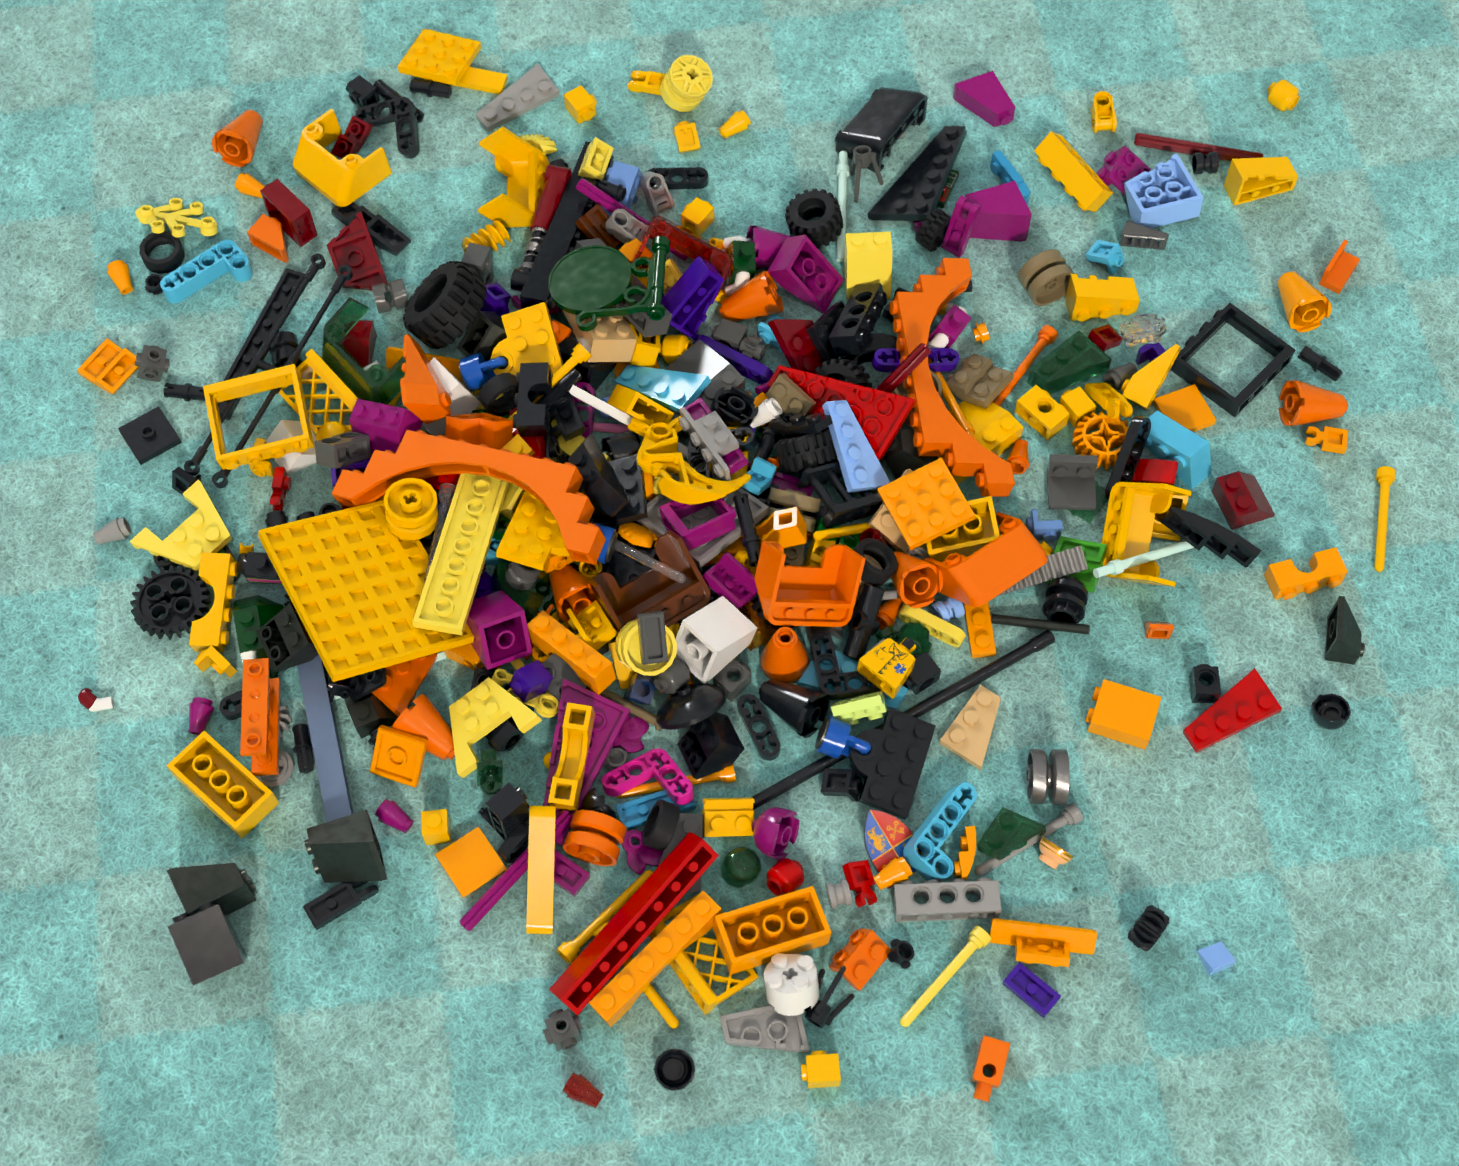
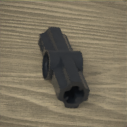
[843,584,885,659]

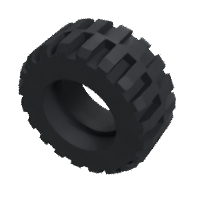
[403,261,487,349]

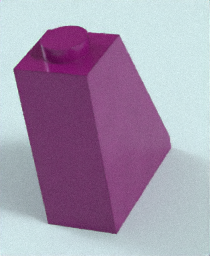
[953,71,1016,127]

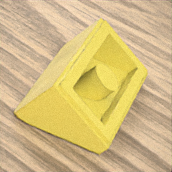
[578,137,614,180]

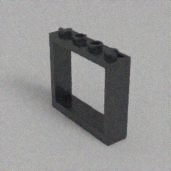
[1170,303,1295,417]

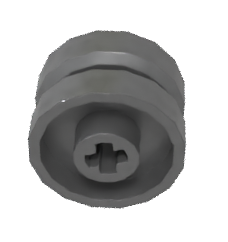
[1026,749,1070,805]

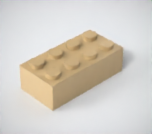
[563,306,637,362]

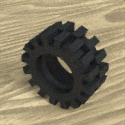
[915,209,951,252]

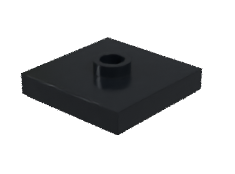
[118,406,182,465]

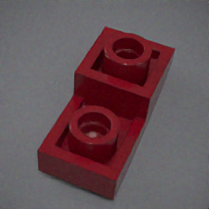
[331,116,373,159]

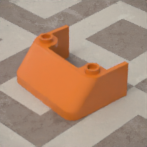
[924,512,1048,607]

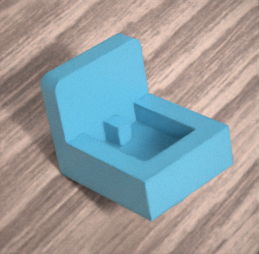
[742,457,777,496]

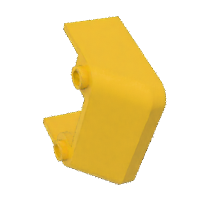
[292,109,392,207]
[478,127,549,228]
[1101,482,1192,587]

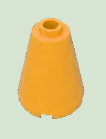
[1277,271,1332,333]

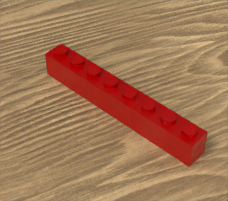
[549,832,719,1015]

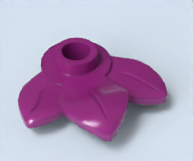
[612,714,649,753]
[622,830,663,875]

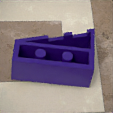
[662,256,724,340]

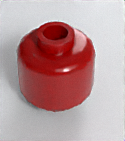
[766,858,804,896]

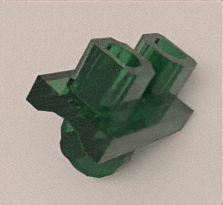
[477,749,503,795]

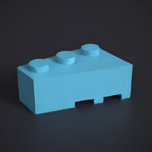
[1145,410,1211,489]

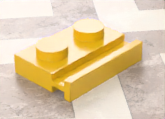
[702,797,755,837]

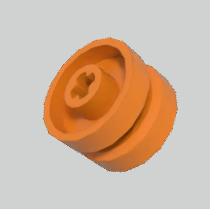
[563,810,627,867]

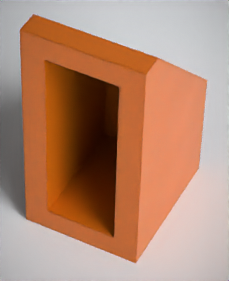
[247,214,289,263]

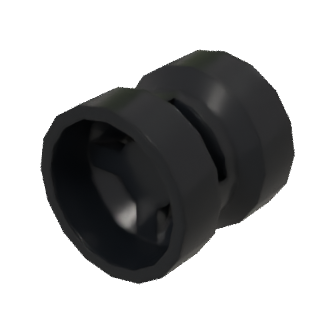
[1192,152,1219,175]

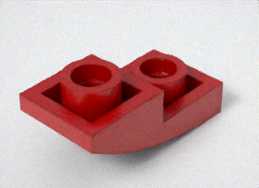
[1131,459,1178,485]

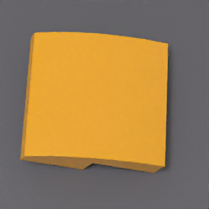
[77,338,139,395]
[435,827,507,898]

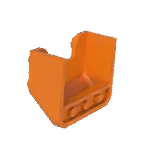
[755,541,866,627]

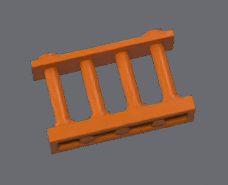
[240,658,281,776]

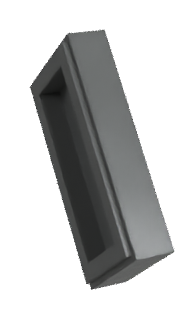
[637,611,668,665]

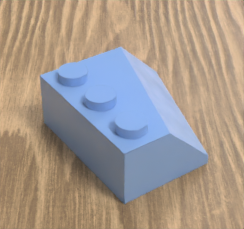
[1124,153,1204,228]

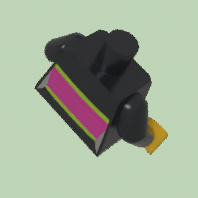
[237,543,283,585]

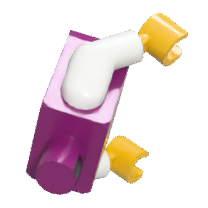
[927,303,971,348]

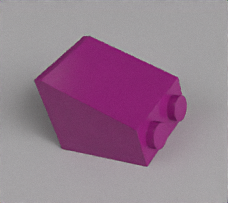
[963,181,1032,242]
[466,590,533,670]

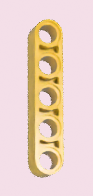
[526,806,556,934]

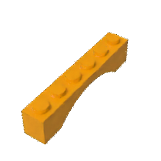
[703,507,807,567]
[589,891,723,1027]

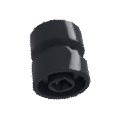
[270,331,303,368]

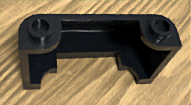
[835,87,928,173]

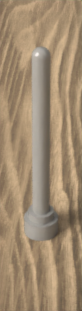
[975,803,1083,876]

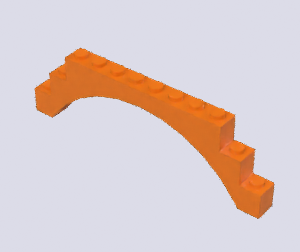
[890,258,1015,497]
[331,430,606,565]

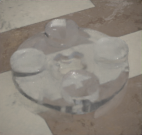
[1120,314,1167,347]

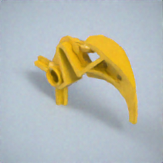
[628,416,751,505]

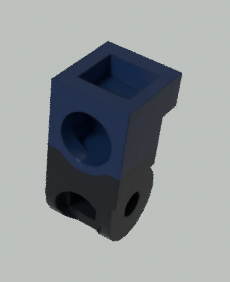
[623,672,655,705]

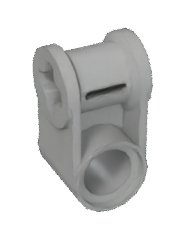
[640,171,675,216]
[605,209,650,244]

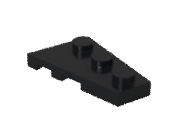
[806,301,845,362]

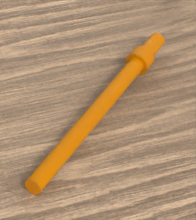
[928,358,978,442]

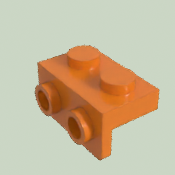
[829,928,891,991]

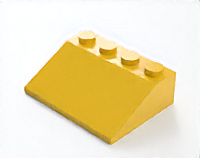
[939,401,1024,485]

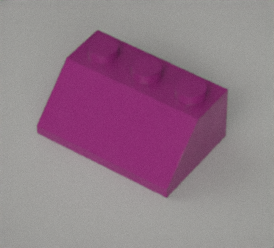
[349,399,423,454]

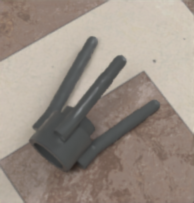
[850,145,884,203]

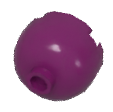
[752,807,799,860]

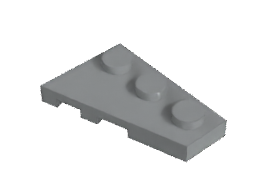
[720,1005,810,1054]

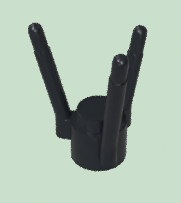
[804,966,855,1028]

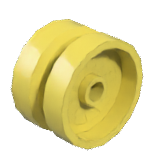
[615,619,677,676]

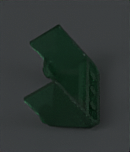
[322,297,406,405]

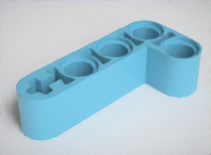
[160,240,253,303]
[903,782,977,881]

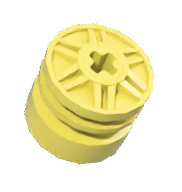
[660,55,713,112]

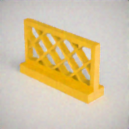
[279,348,359,435]
[649,894,758,1015]

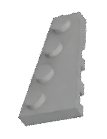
[476,64,560,132]

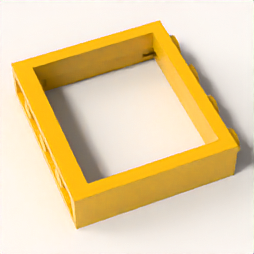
[203,364,314,470]

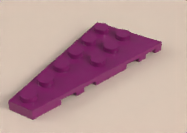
[542,678,631,846]

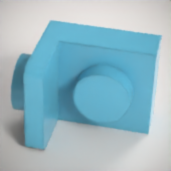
[1086,240,1124,274]

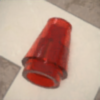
[562,1072,604,1109]

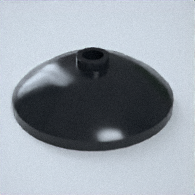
[656,683,727,730]

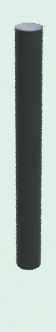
[991,614,1090,635]

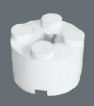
[764,953,819,1016]

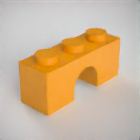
[1264,547,1348,600]

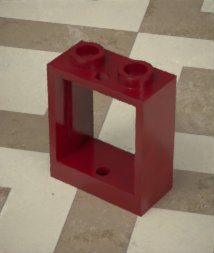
[260,178,318,248]

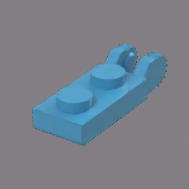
[990,150,1030,204]

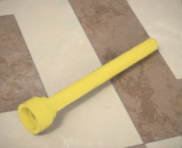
[900,925,992,1027]

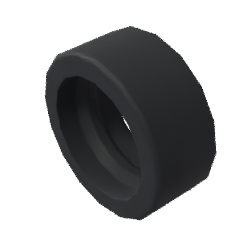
[139,231,185,274]
[479,373,519,417]
[853,538,898,586]
[642,800,680,851]

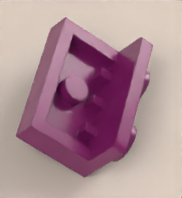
[702,552,758,610]

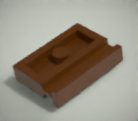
[575,204,621,248]

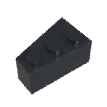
[478,783,529,841]

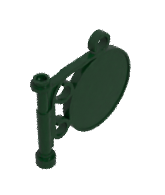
[548,236,670,332]

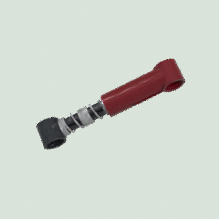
[510,164,572,292]

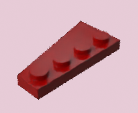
[1183,668,1282,753]

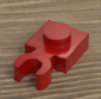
[270,467,291,511]
[842,860,877,908]

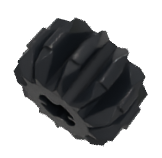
[1128,905,1169,952]

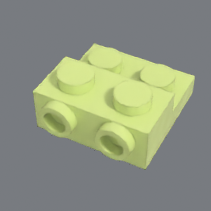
[831,690,887,725]

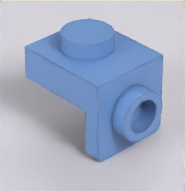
[1026,509,1063,542]

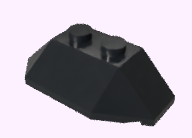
[567,434,629,517]

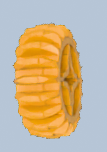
[1072,410,1129,471]

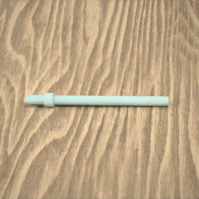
[836,151,849,262]
[1093,541,1194,578]

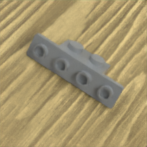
[678,407,739,481]

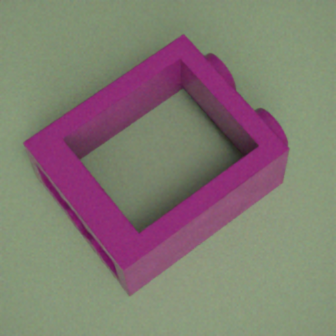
[659,497,736,551]

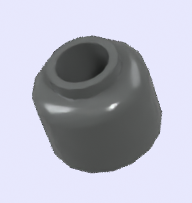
[653,658,690,695]

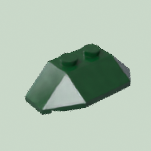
[233,595,285,679]

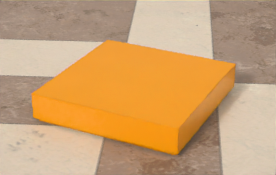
[1153,384,1217,432]
[370,725,428,788]

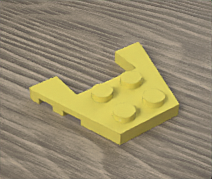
[130,480,232,571]
[449,677,542,778]

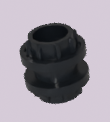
[1042,576,1089,623]

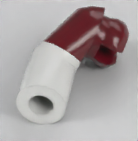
[78,688,114,712]

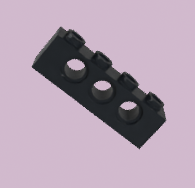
[829,283,887,356]

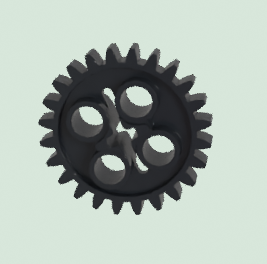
[130,565,211,640]

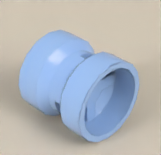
[932,597,965,623]

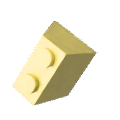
[843,232,892,301]

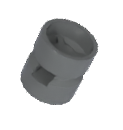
[372,278,409,314]
[505,561,542,591]

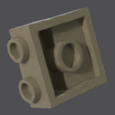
[947,353,1013,408]

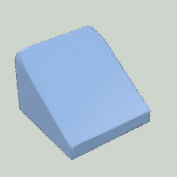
[1197,942,1236,975]

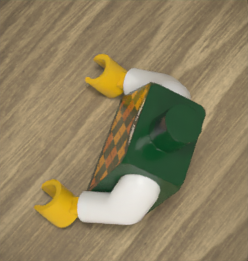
[709,236,756,303]

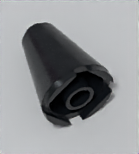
[759,679,830,738]

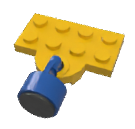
[458,302,570,392]
[496,491,618,571]

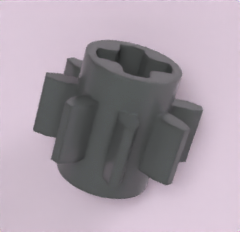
[739,335,767,362]

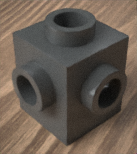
[135,345,170,382]
[542,1009,583,1051]

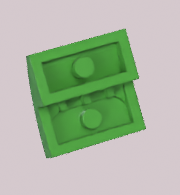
[1047,536,1107,593]

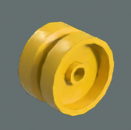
[383,478,439,541]

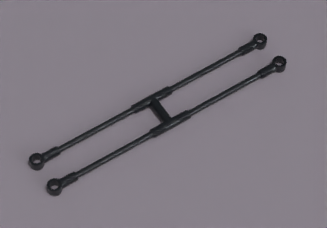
[184,253,353,489]

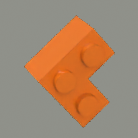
[446,412,513,450]

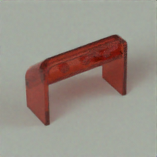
[630,216,731,308]

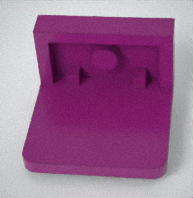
[1096,146,1151,196]

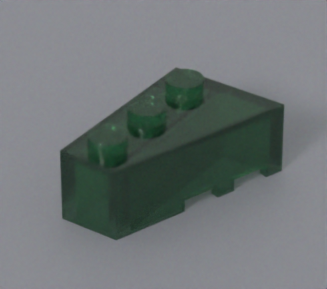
[1027,331,1112,394]

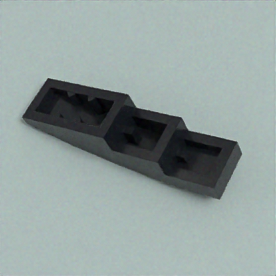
[331,202,411,256]
[1161,507,1261,568]

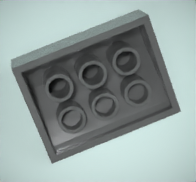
[664,339,746,443]

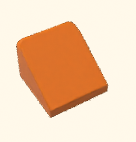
[1145,622,1174,639]

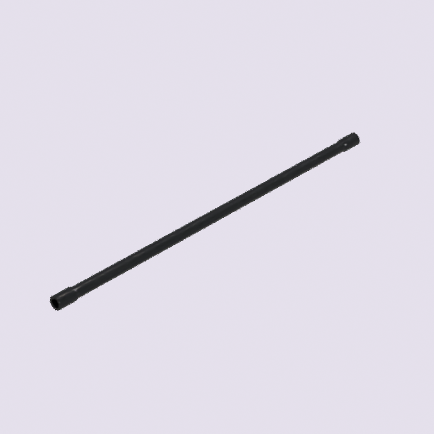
[702,630,1055,839]

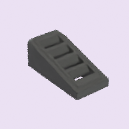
[1119,221,1169,250]

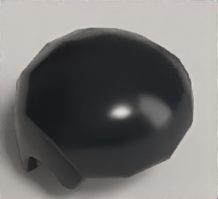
[1311,693,1351,730]
[581,787,617,819]
[654,1049,696,1091]

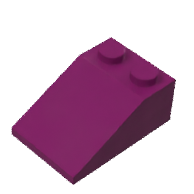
[768,235,844,313]

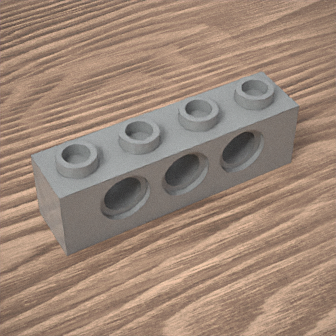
[893,878,1001,922]

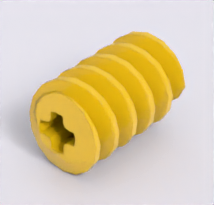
[462,220,511,253]

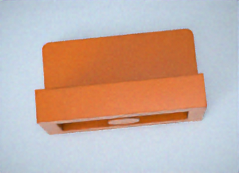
[1319,239,1360,294]

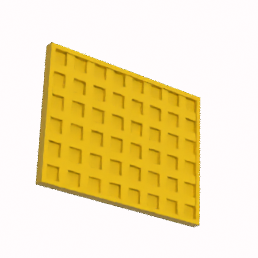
[258,500,474,682]

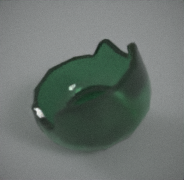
[895,622,932,659]
[720,847,762,888]

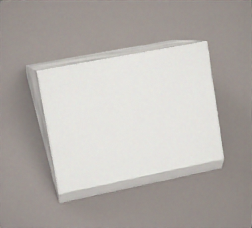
[266,420,316,476]

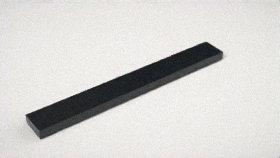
[218,268,305,420]

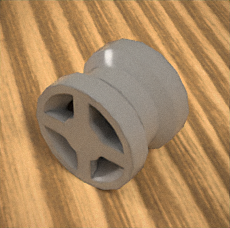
[826,879,852,909]

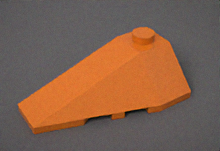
[400,334,452,424]

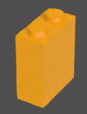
[1085,679,1162,749]

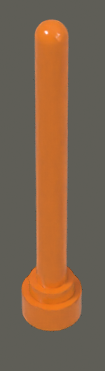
[992,325,1058,406]

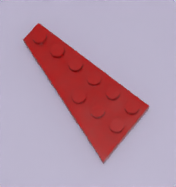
[767,365,917,460]

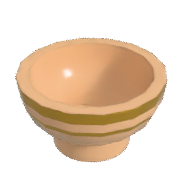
[1038,836,1074,869]

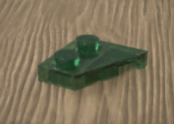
[977,807,1046,860]

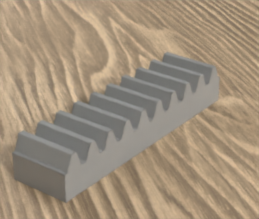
[996,546,1088,597]

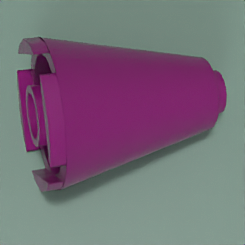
[746,225,792,270]

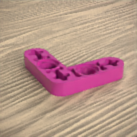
[602,748,694,805]

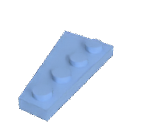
[822,400,890,493]

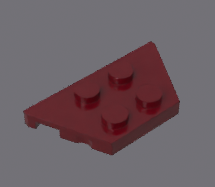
[326,212,389,290]
[768,319,823,374]

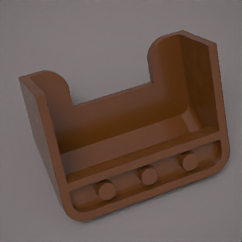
[587,530,710,632]

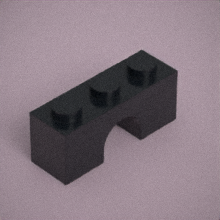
[513,362,553,437]

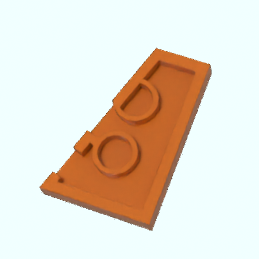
[372,653,438,717]

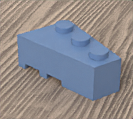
[600,161,642,225]

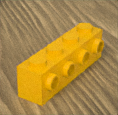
[1034,131,1113,212]

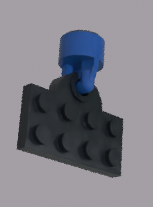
[815,708,936,819]

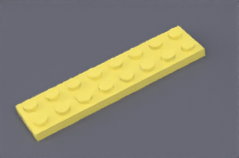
[413,473,509,635]

